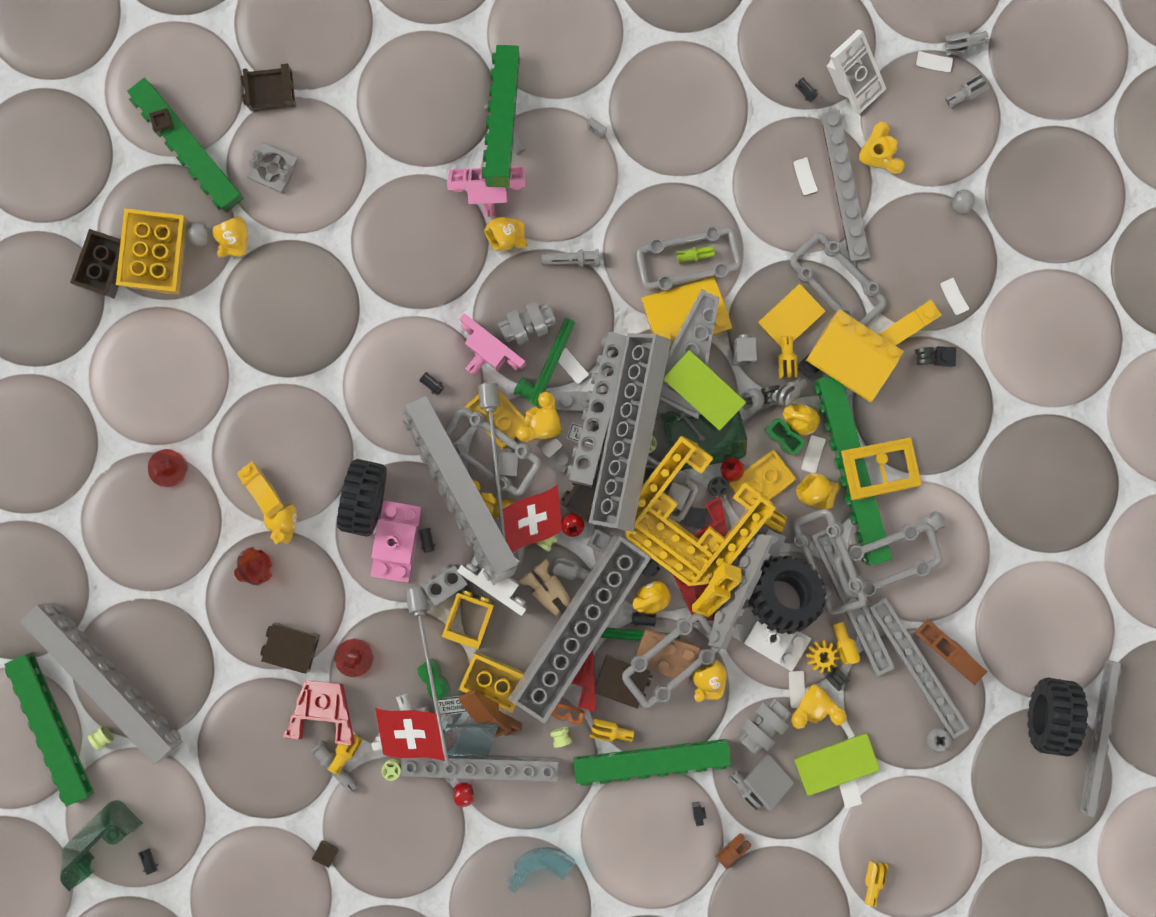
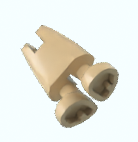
[518,558,571,617]

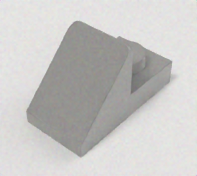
[537,437,575,473]

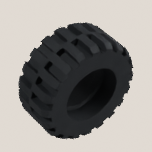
[337,459,387,537]
[748,555,827,634]
[1027,678,1088,757]

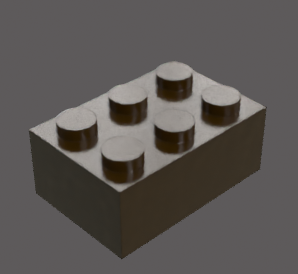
[70,229,121,299]

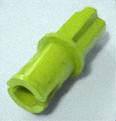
[676,246,715,264]

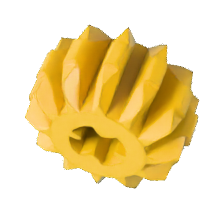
[806,640,840,673]

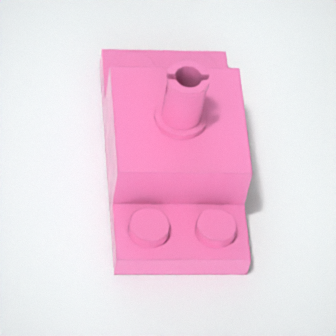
[447,166,526,217]
[460,313,527,376]
[371,501,422,583]

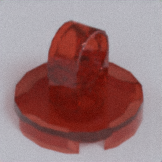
[147,449,188,487]
[234,547,272,586]
[334,638,374,678]

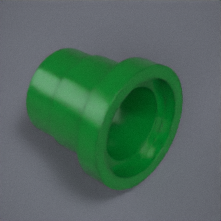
[513,377,535,399]

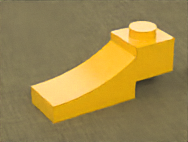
[878,299,941,346]
[237,461,284,518]
[692,562,742,617]

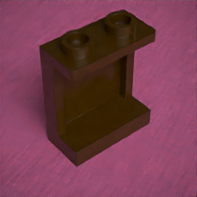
[241,63,296,111]
[561,480,603,530]
[260,622,320,674]
[595,654,652,709]

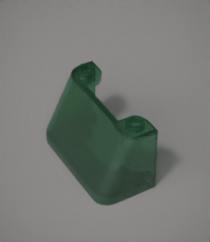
[661,410,747,470]
[60,800,143,892]

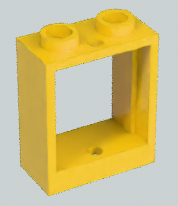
[442,590,495,650]

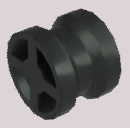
[915,347,936,365]
[761,385,780,404]
[708,477,729,496]
[825,667,850,691]

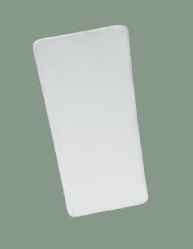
[916,51,953,72]
[793,157,818,195]
[940,278,969,315]
[558,348,589,384]
[801,435,826,473]
[789,671,805,708]

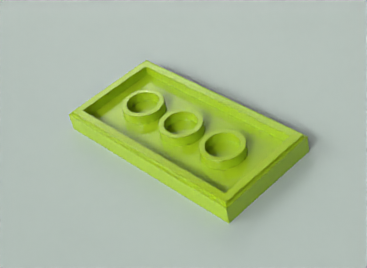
[663,350,746,431]
[793,732,880,796]

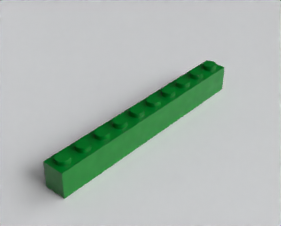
[813,376,892,566]

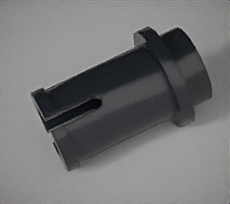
[795,77,819,102]
[419,372,444,395]
[418,528,436,553]
[632,611,656,627]
[138,848,158,875]

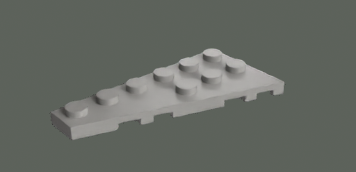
[660,289,719,419]
[708,534,778,649]

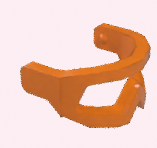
[551,703,585,724]

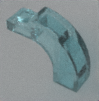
[508,847,575,893]

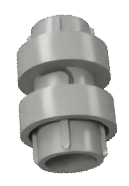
[498,301,556,345]
[739,699,792,755]

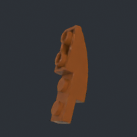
[914,619,988,686]
[459,690,522,737]

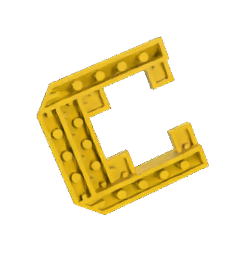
[625,436,776,586]

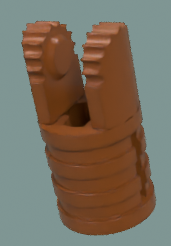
[715,833,751,869]

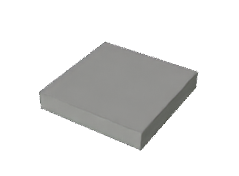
[743,754,794,810]

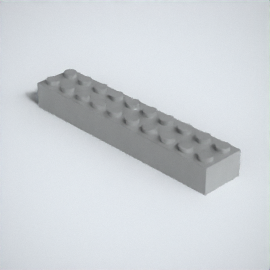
[589,333,671,532]
[402,396,518,585]
[508,535,651,724]
[20,602,183,765]

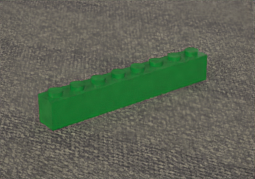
[481,45,520,188]
[127,77,244,213]
[4,652,94,807]
[573,739,731,786]

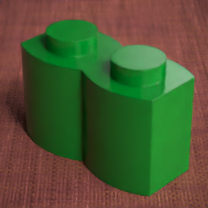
[764,418,805,456]
[417,658,451,700]

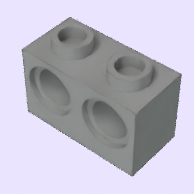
[732,334,757,366]
[423,564,469,606]

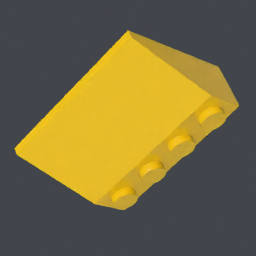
[116,208,188,295]
[641,277,732,347]
[806,309,904,403]

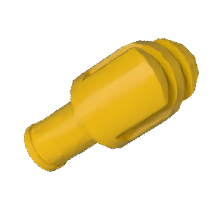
[778,336,798,379]
[745,508,788,534]
[832,622,860,665]
[589,718,634,742]
[327,734,362,776]
[864,861,888,907]

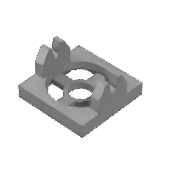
[247,143,298,194]

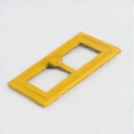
[841,437,922,500]

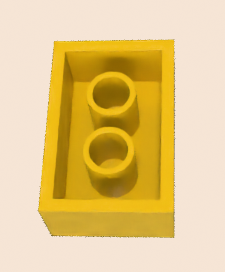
[458,651,525,713]

